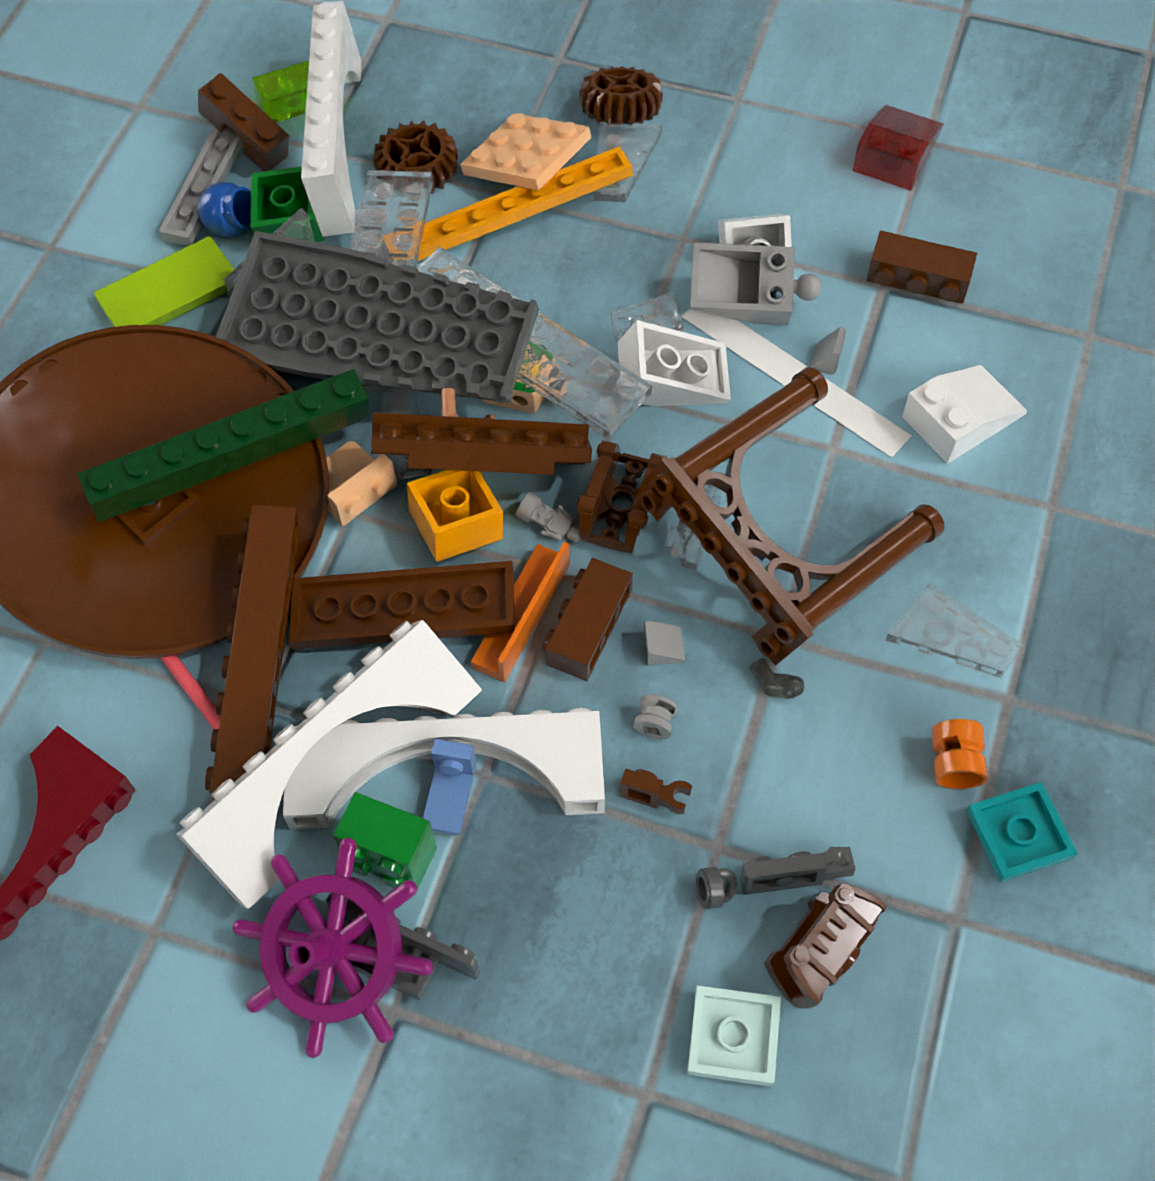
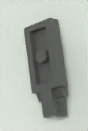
[740,847,855,895]

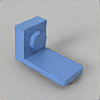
[423,739,477,836]

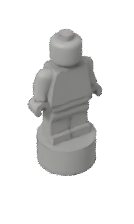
[515,492,581,542]

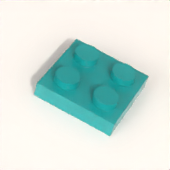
[966,781,1078,883]

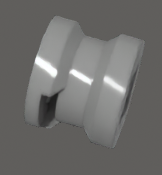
[633,694,678,740]

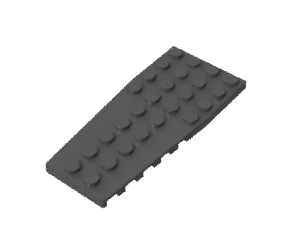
[216,231,539,402]

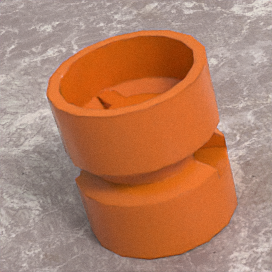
[932,719,988,790]

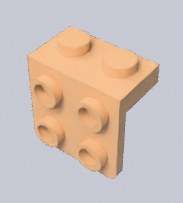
[326,441,397,527]

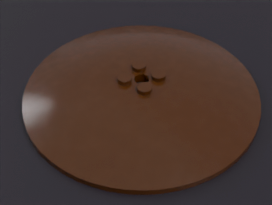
[0,325,329,659]

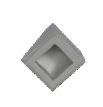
[810,327,846,375]
[644,621,685,665]

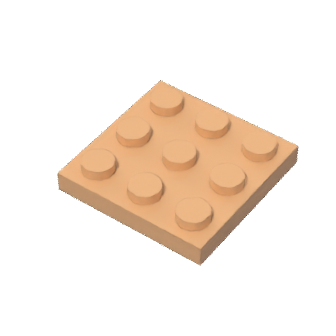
[460,113,591,190]

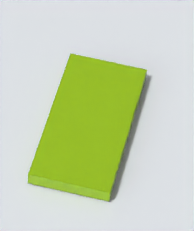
[93,236,239,327]

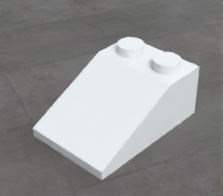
[618,320,731,406]
[902,365,1027,464]

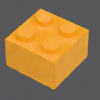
[407,470,503,562]

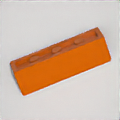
[471,542,570,682]

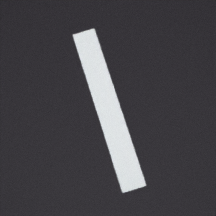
[681,309,912,458]

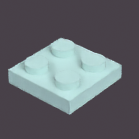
[687,985,781,1087]

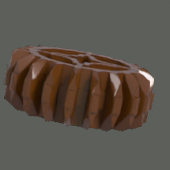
[579,65,663,127]
[373,120,458,197]

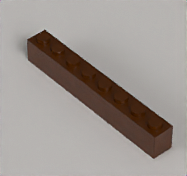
[205,504,300,800]

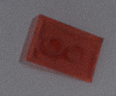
[852,105,944,191]

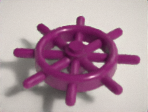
[232,838,433,1058]

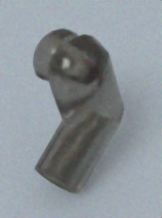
[749,658,805,699]

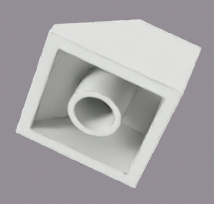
[718,213,792,247]

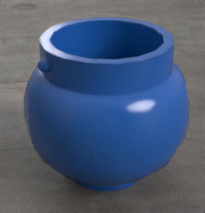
[198,182,251,238]

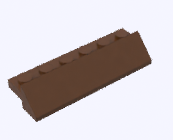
[371,412,592,475]

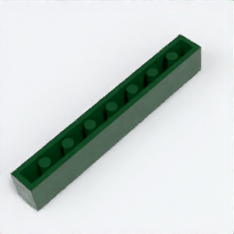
[77,369,370,522]

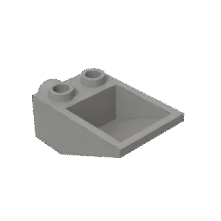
[690,243,822,325]

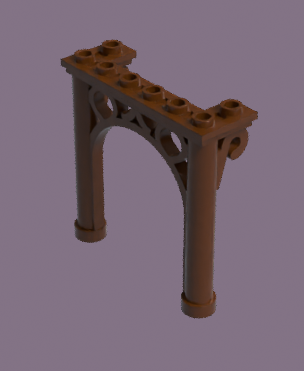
[635,367,945,666]

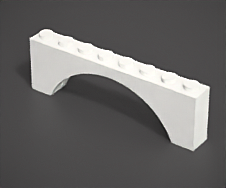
[301,1,362,237]
[176,620,482,909]
[283,708,605,830]

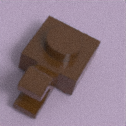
[620,769,692,814]

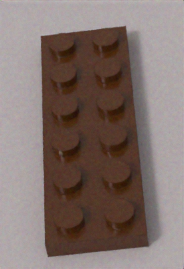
[289,561,515,650]

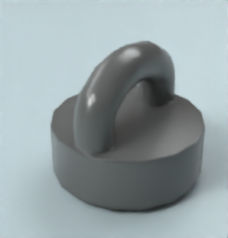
[696,867,737,909]

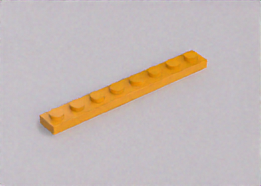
[383,146,633,267]

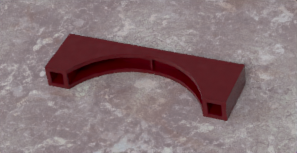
[0,725,136,941]

